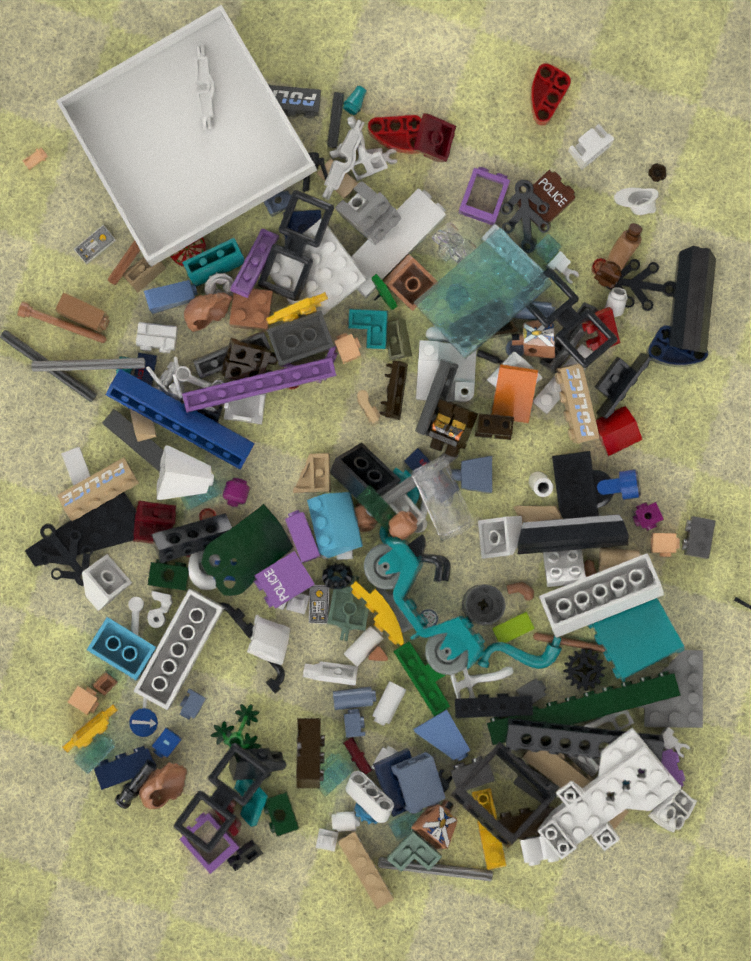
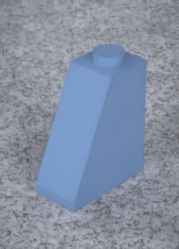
[144,280,198,314]
[414,710,470,761]

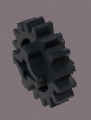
[563,649,605,691]

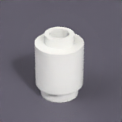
[605,287,628,317]
[332,811,360,832]

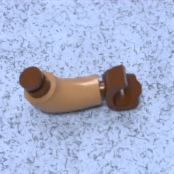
[594,223,643,289]

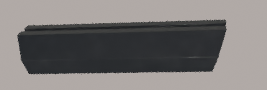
[668,246,716,353]
[518,514,629,555]

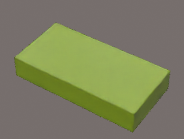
[492,612,535,643]

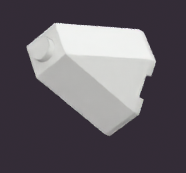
[157,445,214,500]

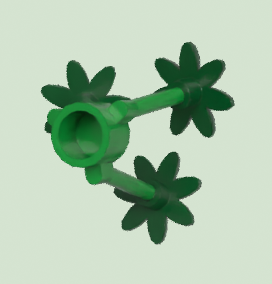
[211,704,261,749]

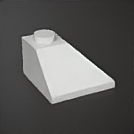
[478,516,522,559]
[82,554,132,611]

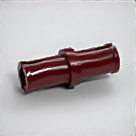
[343,737,373,775]

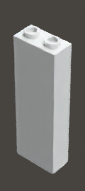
[351,188,446,298]

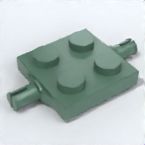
[327,576,370,641]

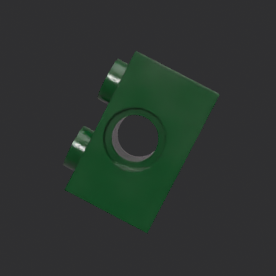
[147,559,189,591]
[263,791,299,837]

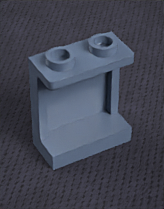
[391,752,446,813]

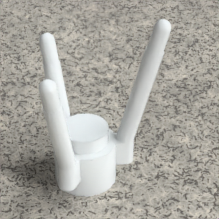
[146,357,185,401]

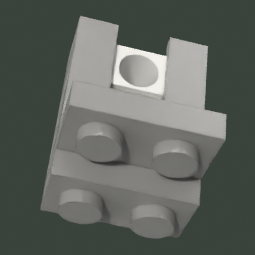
[335,181,402,245]

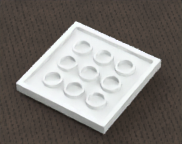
[269,219,368,318]

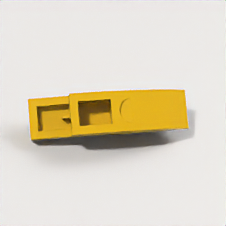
[350,581,404,646]
[472,788,506,870]

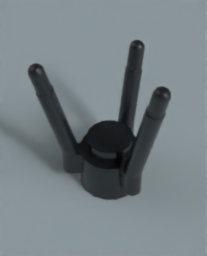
[302,152,328,193]

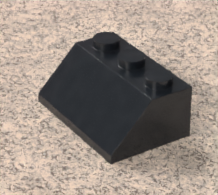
[330,442,401,508]

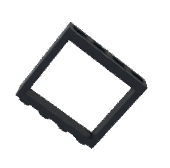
[451,742,557,849]

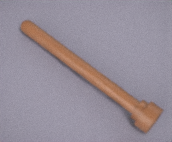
[17,301,106,343]
[533,633,605,652]

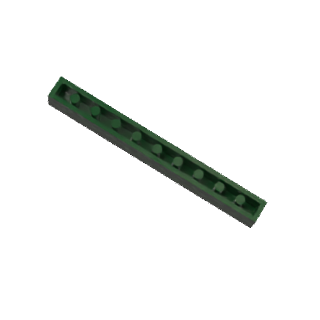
[487,671,681,746]

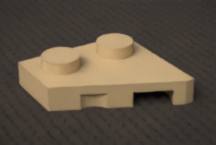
[514,505,563,525]

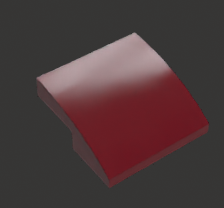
[133,501,176,544]

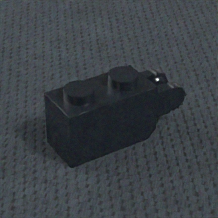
[229,748,287,780]

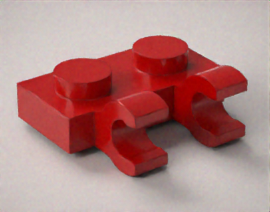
[581,307,621,351]

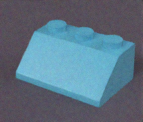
[307,492,363,558]
[87,617,157,680]

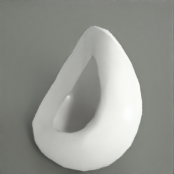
[188,550,232,590]

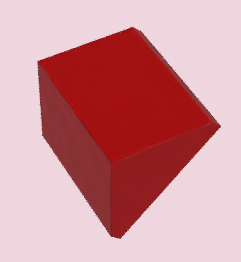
[596,406,643,457]

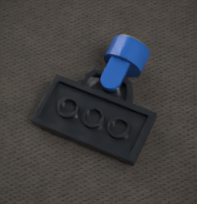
[552,451,641,519]

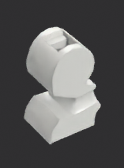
[147,591,173,628]

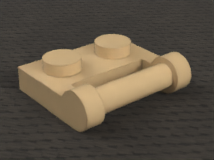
[357,390,380,427]

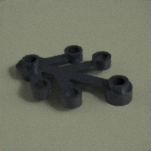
[500,179,551,253]
[606,259,674,311]
[39,523,93,586]

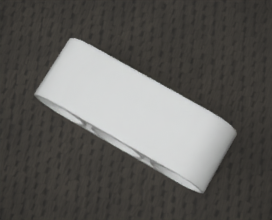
[345,771,394,823]

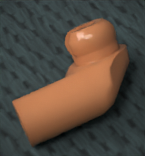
[584,560,597,577]
[506,582,534,600]

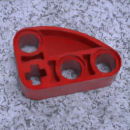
[530,63,571,126]
[368,115,421,154]

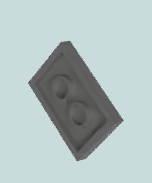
[267,311,334,367]

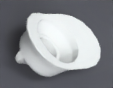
[614,188,659,215]

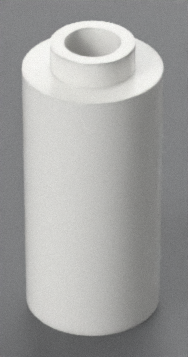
[529,471,553,497]
[344,626,384,667]
[372,681,406,726]

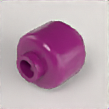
[223,478,250,507]

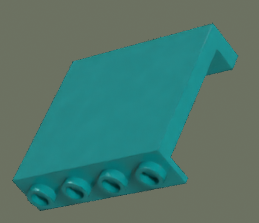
[587,598,684,682]

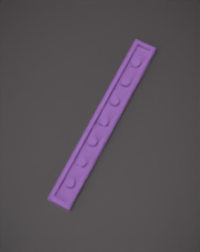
[182,357,337,412]

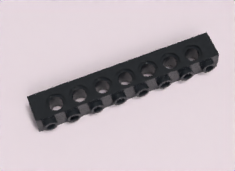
[505,718,664,762]

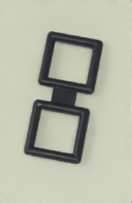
[258,190,334,301]
[517,268,618,368]
[173,743,270,853]

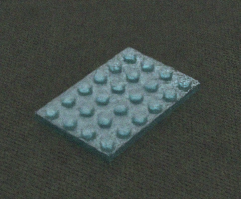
[414,228,552,359]

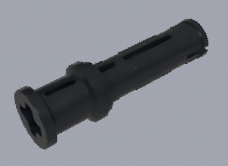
[115,759,157,809]

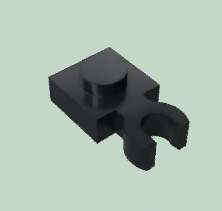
[227,840,263,871]

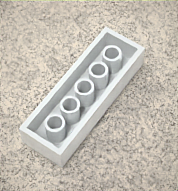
[539,553,664,638]
[133,588,225,710]

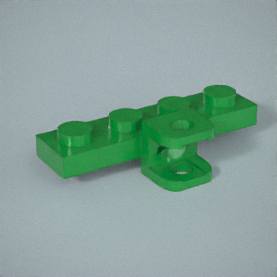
[393,641,451,717]

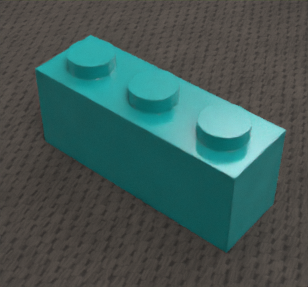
[183,238,245,287]

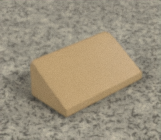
[317,158,359,199]
[123,257,166,293]
[130,409,157,442]

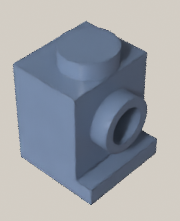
[264,190,291,217]
[180,689,207,720]
[344,709,365,738]

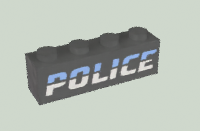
[269,85,321,119]

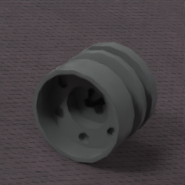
[462,584,506,625]

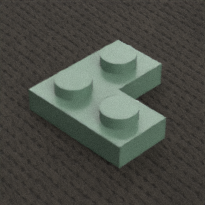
[387,830,442,872]

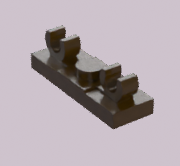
[379,360,408,420]

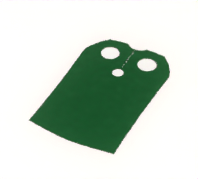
[201,504,294,596]

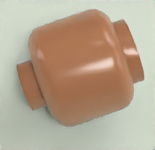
[354,503,378,532]
[389,511,418,540]

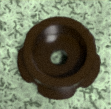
[648,163,667,182]

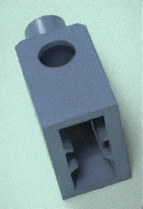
[449,456,492,494]

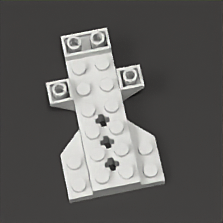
[537,728,681,860]

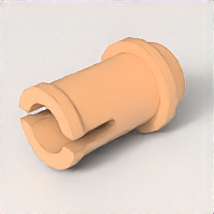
[23,147,48,170]

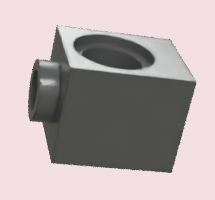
[516,678,547,703]

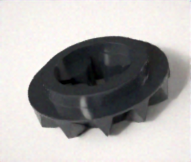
[322,562,353,589]

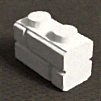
[136,322,178,354]

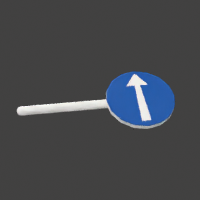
[129,697,158,737]

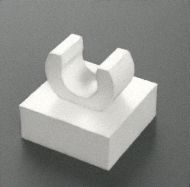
[286,593,310,615]
[316,828,338,851]

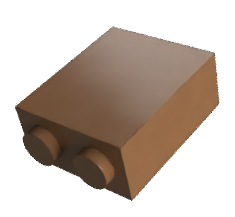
[55,293,110,333]

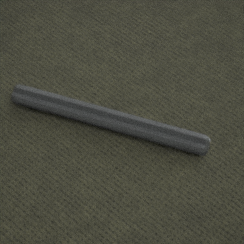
[0,330,97,402]

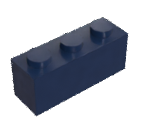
[94,746,157,790]

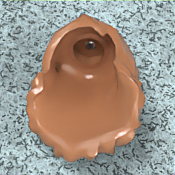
[184,292,232,332]
[139,763,187,809]

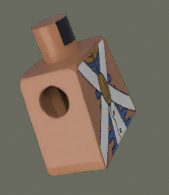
[512,320,555,358]
[411,800,457,849]

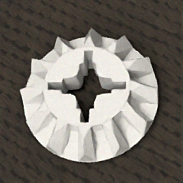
[204,272,234,296]

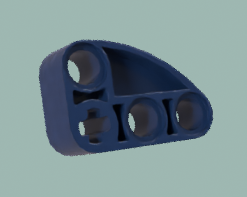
[646,325,708,367]

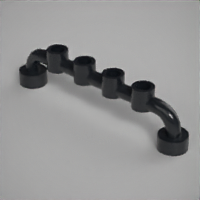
[219,602,285,694]

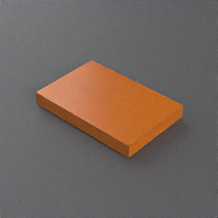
[491,364,538,423]

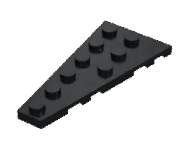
[25,492,137,567]

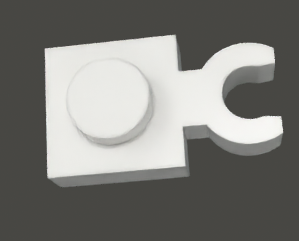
[365,148,397,170]

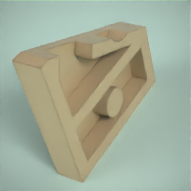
[293,453,331,493]

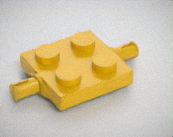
[266,292,328,325]
[62,704,118,753]

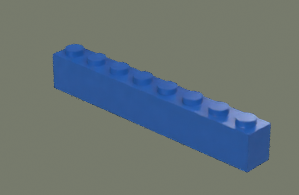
[106,369,255,470]

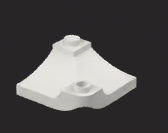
[416,340,477,402]

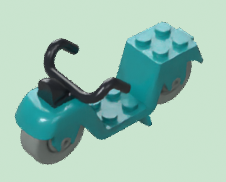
[364,534,485,675]

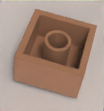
[382,254,439,311]
[229,289,273,331]

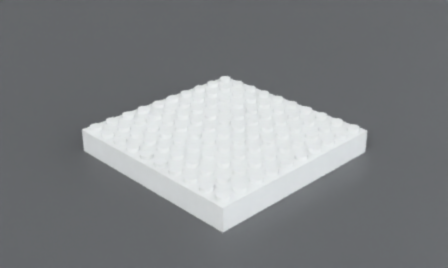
[56,5,317,267]

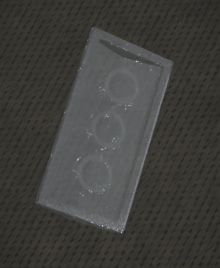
[411,455,475,541]

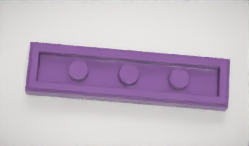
[230,228,279,298]

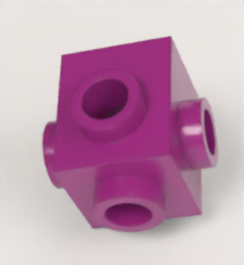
[632,502,664,531]

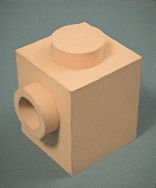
[334,333,361,364]
[651,533,680,557]
[68,686,100,715]

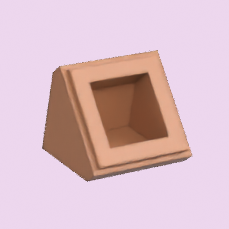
[368,646,388,661]
[93,671,118,696]

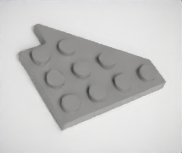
[636,650,703,728]

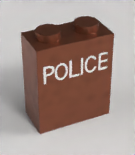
[516,170,576,229]

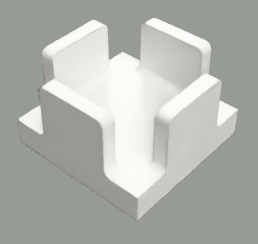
[568,124,614,170]
[224,381,266,425]

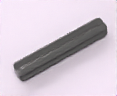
[327,92,344,148]

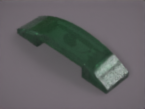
[356,485,397,536]

